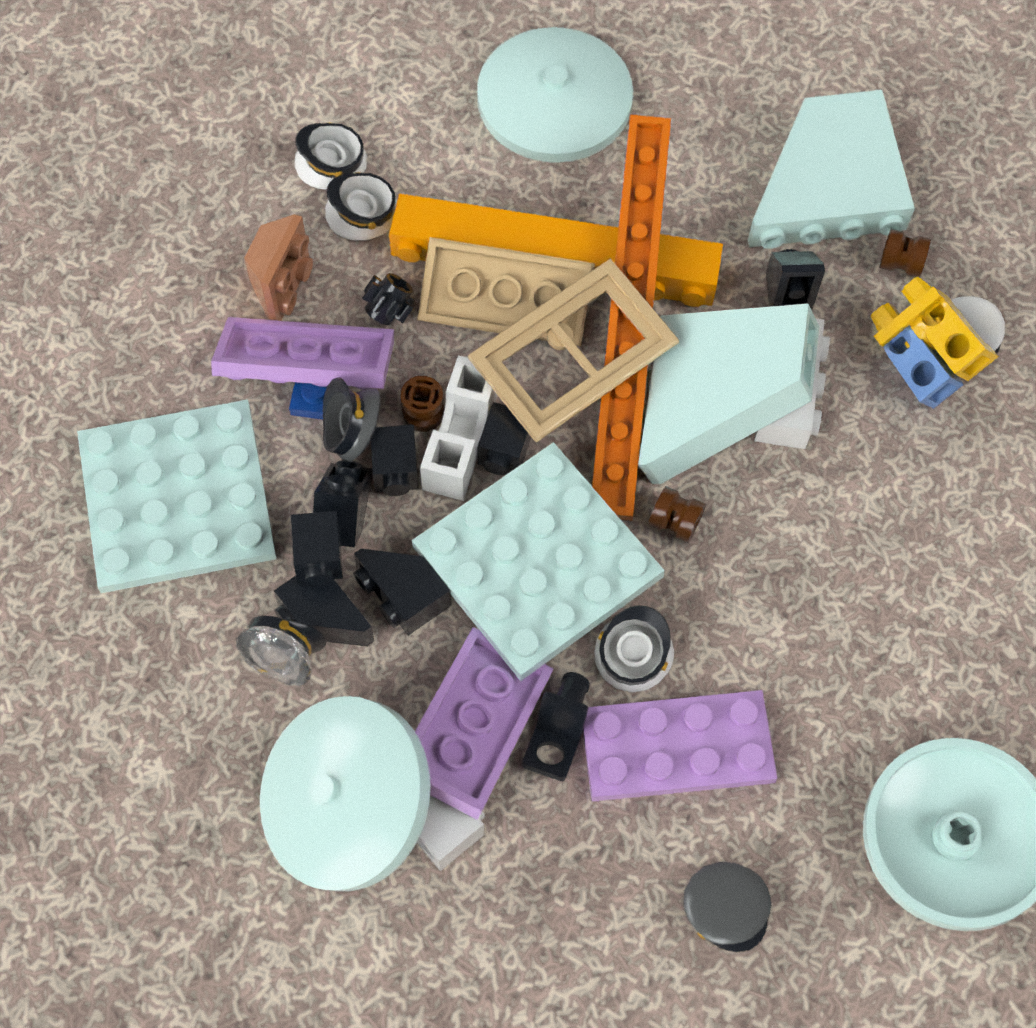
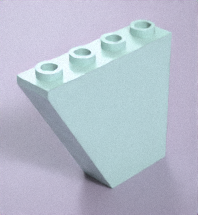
[748,90,915,249]
[638,304,819,484]

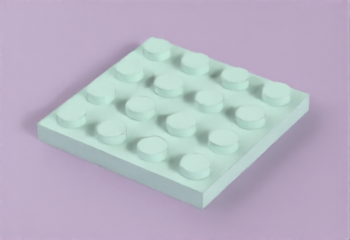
[77,400,277,593]
[412,442,665,681]

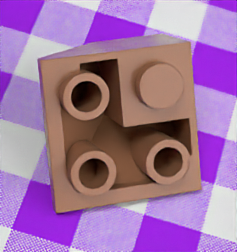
[244,214,313,321]

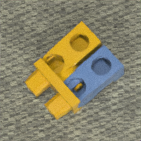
[871,277,999,408]

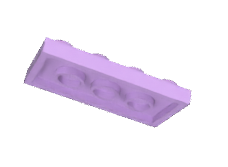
[211,317,394,390]
[415,627,553,820]
[583,690,778,802]

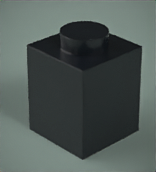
[477,402,532,476]
[371,425,418,496]
[291,511,343,586]

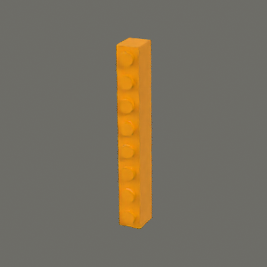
[389,193,723,307]

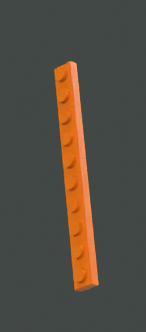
[592,114,671,521]

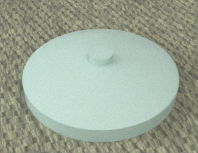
[477,27,633,162]
[260,696,430,891]
[863,738,1036,931]

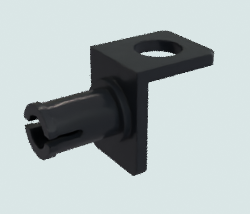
[522,672,590,781]

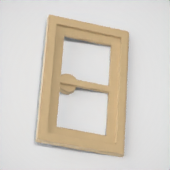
[468,258,679,442]

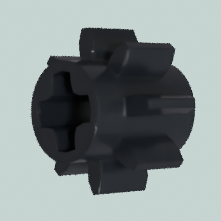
[362,273,415,325]

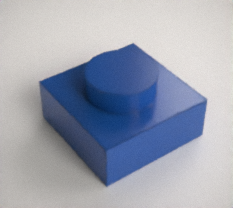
[289,382,327,420]

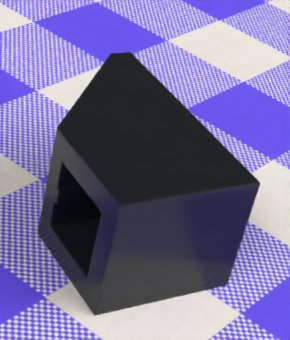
[313,460,373,548]
[353,548,451,636]

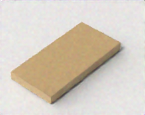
[417,237,595,346]

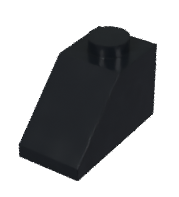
[766,249,825,310]
[274,575,374,647]

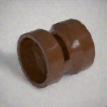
[879,228,931,278]
[401,376,444,432]
[648,486,706,543]

